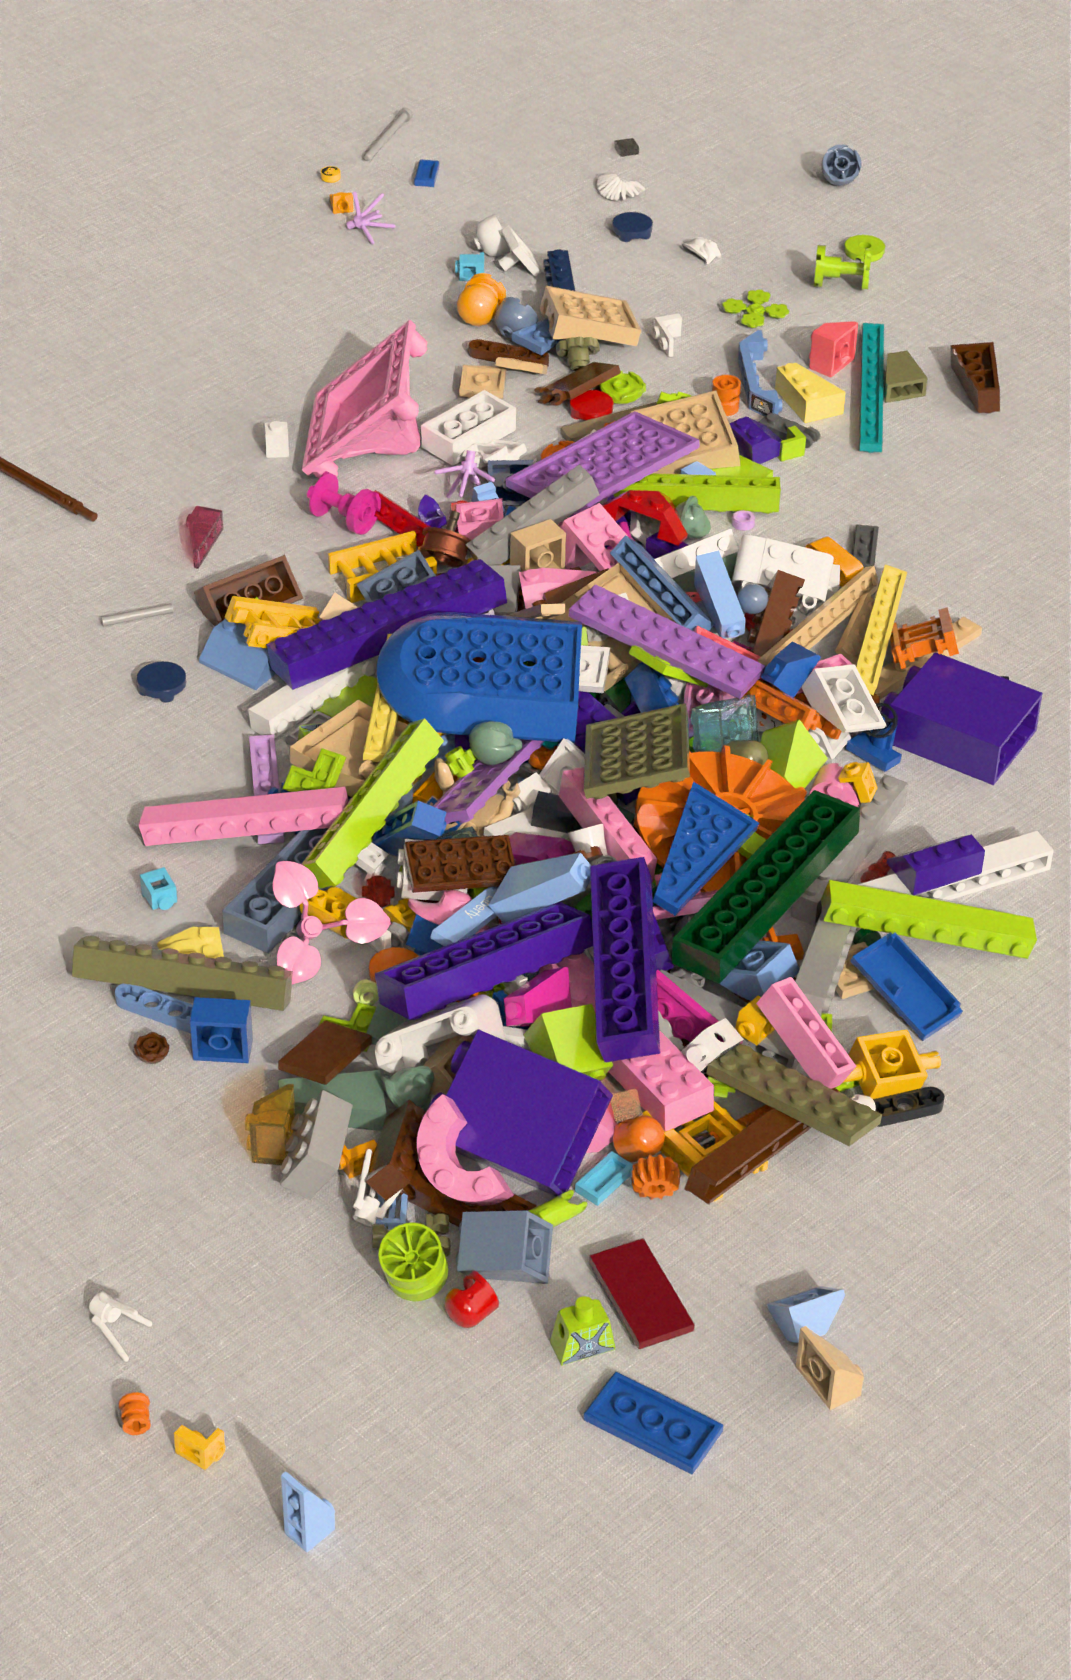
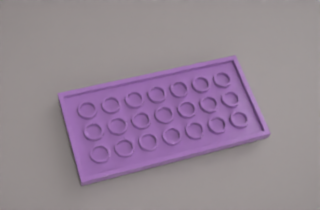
[506,411,700,517]

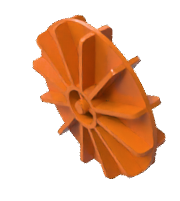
[634,745,807,892]

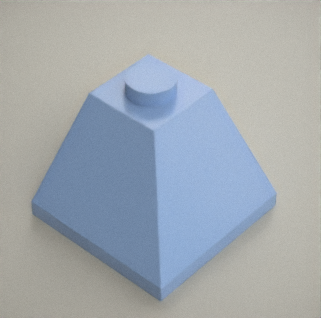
[767,1286,845,1343]

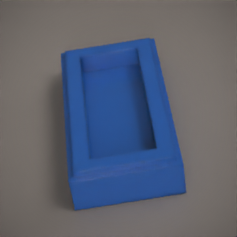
[414,159,439,187]

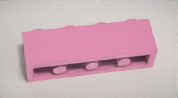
[756,977,857,1089]

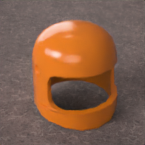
[613,1116,665,1162]

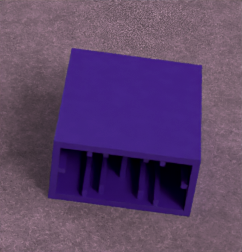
[880,652,1043,786]
[428,1029,613,1197]

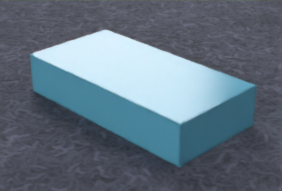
[575,1151,633,1206]

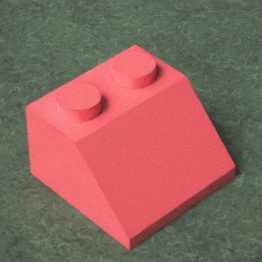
[809,321,858,378]

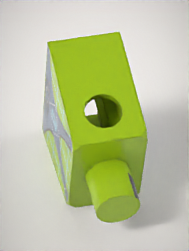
[550,1296,615,1366]

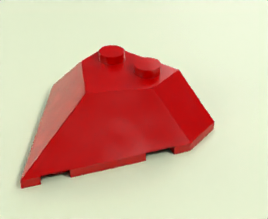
[602,490,688,546]

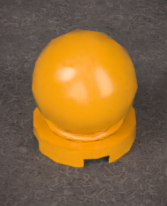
[457,273,506,326]

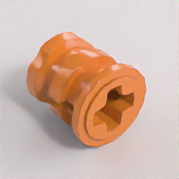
[118,1392,151,1435]

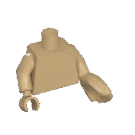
[434,758,521,838]

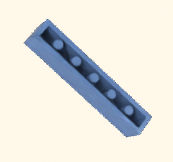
[610,535,715,631]

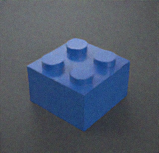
[190,997,253,1063]

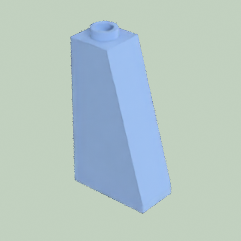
[694,550,745,639]
[488,853,591,923]

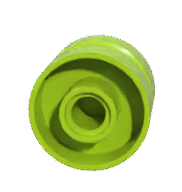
[379,1223,449,1301]

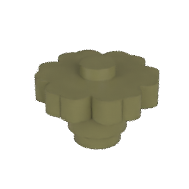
[556,337,600,371]

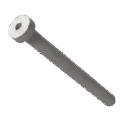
[364,108,412,161]

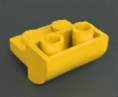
[299,886,358,939]

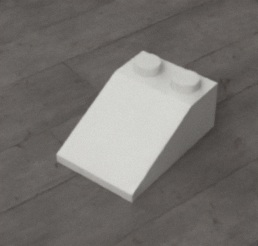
[801,664,886,733]

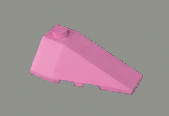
[519,568,597,609]

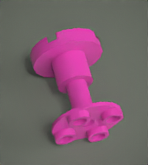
[307,471,381,535]

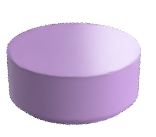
[732,510,755,531]

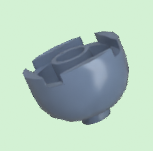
[821,144,862,186]
[495,297,538,338]

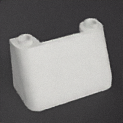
[375,995,506,1074]

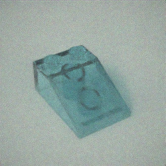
[691,695,759,752]

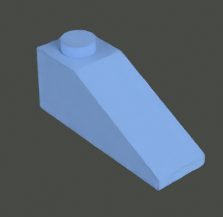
[281,1472,335,1552]

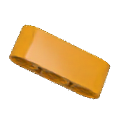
[805,536,864,587]

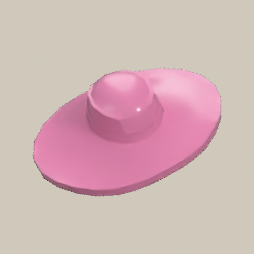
[408,890,491,934]

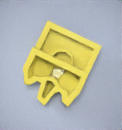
[157,927,224,959]

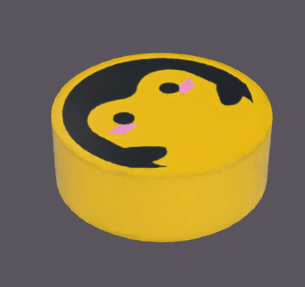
[321,166,341,183]

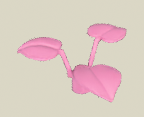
[272,861,390,984]

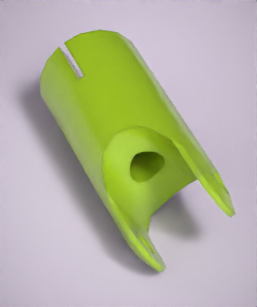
[529,1190,588,1228]

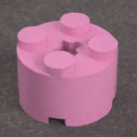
[809,763,861,807]

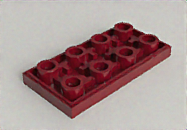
[589,1238,695,1349]

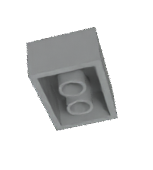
[280,1090,353,1200]

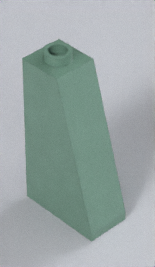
[273,1070,386,1131]

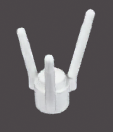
[353,1149,402,1227]
[89,1292,152,1361]

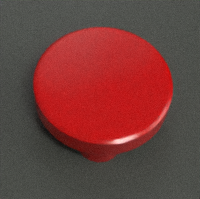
[570,390,614,420]

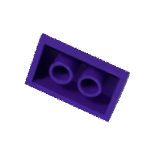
[887,834,985,895]

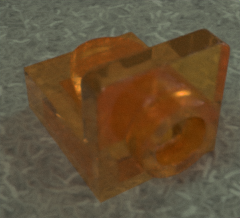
[610,1089,643,1123]

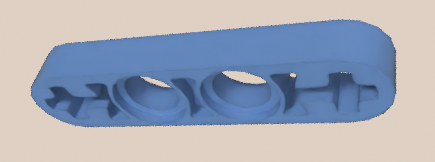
[115,983,193,1034]

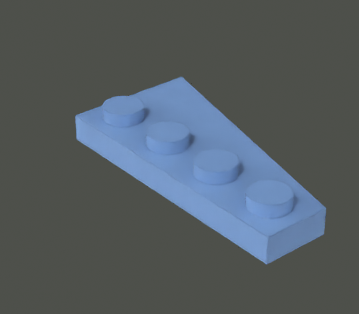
[512,319,564,355]

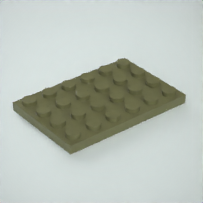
[584,703,690,799]

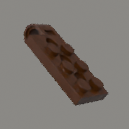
[399,1161,537,1227]

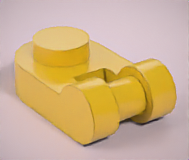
[383,898,416,934]

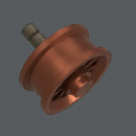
[418,511,471,568]

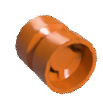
[712,375,741,416]

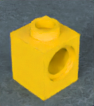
[735,996,775,1046]

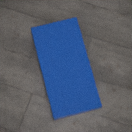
[584,1371,724,1475]

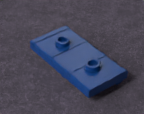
[850,932,963,1041]

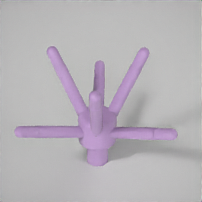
[347,191,395,244]
[434,450,495,498]

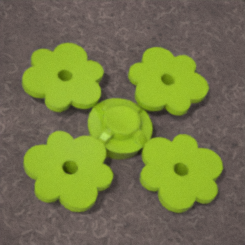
[722,289,790,328]

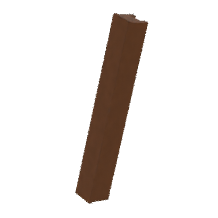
[684,1088,840,1205]

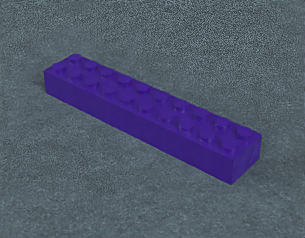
[266,559,507,690]

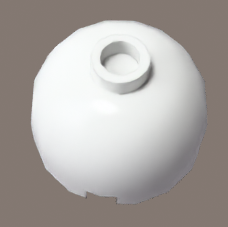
[473,215,510,257]

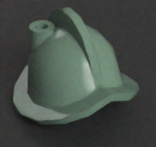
[676,496,711,538]
[380,1066,434,1112]

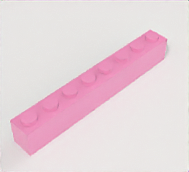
[139,787,349,846]

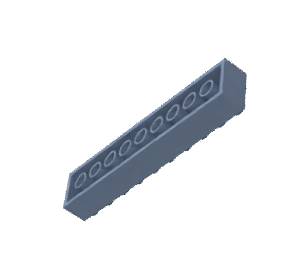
[222,783,413,953]

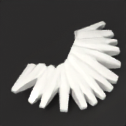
[597,172,645,200]

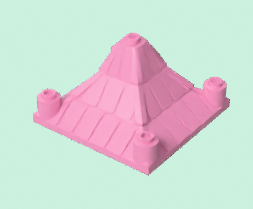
[302,320,427,479]

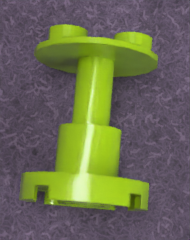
[814,245,871,290]

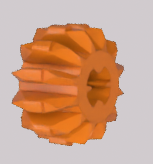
[631,1154,680,1200]

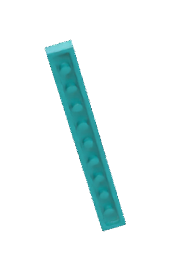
[860,323,884,453]

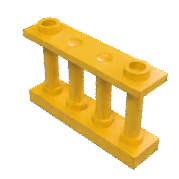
[328,531,437,603]

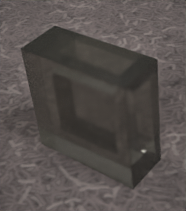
[615,138,639,157]

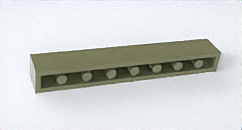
[72,936,293,1011]

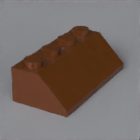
[194,555,303,626]

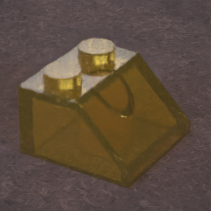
[245,1084,296,1165]

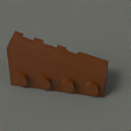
[950,342,1000,413]
[746,570,805,657]

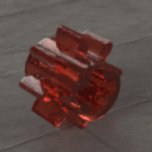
[362,875,395,908]

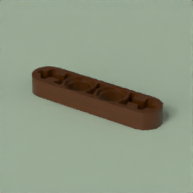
[469,339,549,366]

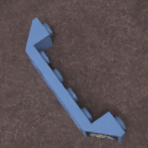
[738,330,782,417]

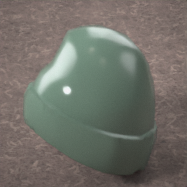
[469,721,522,765]

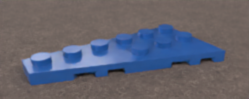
[653,781,759,916]

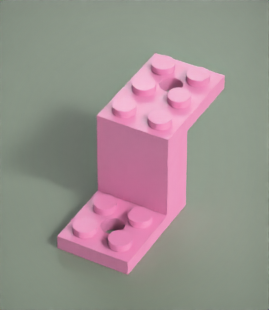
[558,503,628,571]

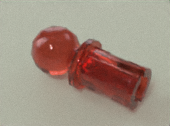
[860,851,896,883]

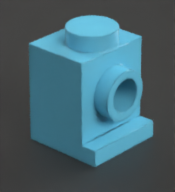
[455,252,484,281]
[140,867,177,910]

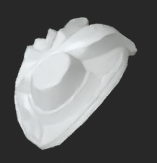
[682,237,721,264]

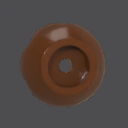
[134,1032,170,1064]

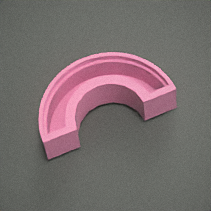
[417,1094,514,1206]

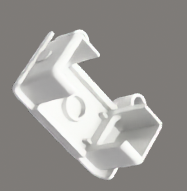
[731,535,834,614]

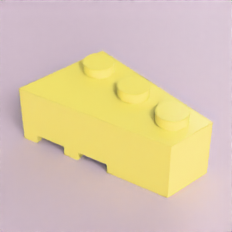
[775,363,846,423]

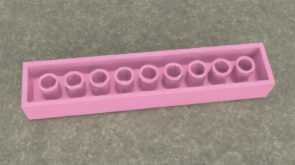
[522,953,713,1132]

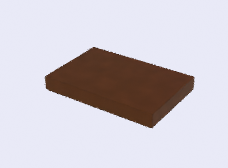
[278,1021,372,1085]

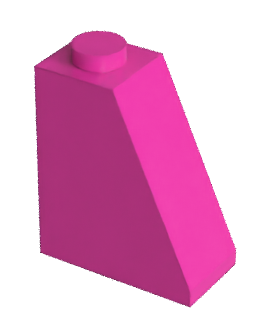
[504,967,572,1026]

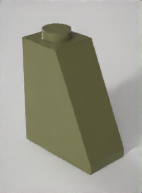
[884,350,928,403]

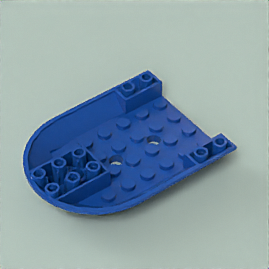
[377,612,582,743]

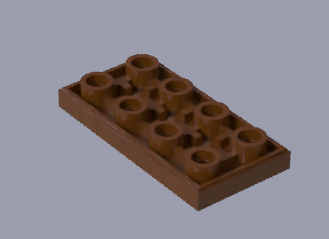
[404,835,515,893]

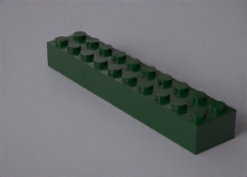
[672,790,860,984]

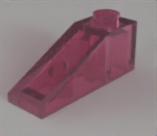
[186,505,224,569]

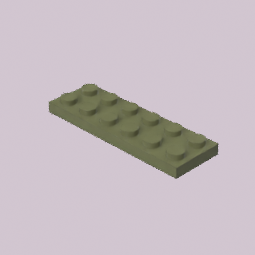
[707,1044,882,1146]

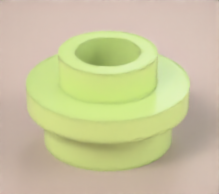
[353,980,379,1005]

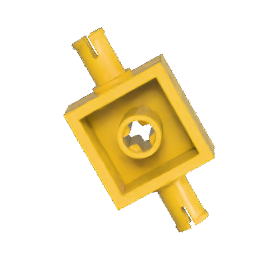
[842,1030,941,1099]

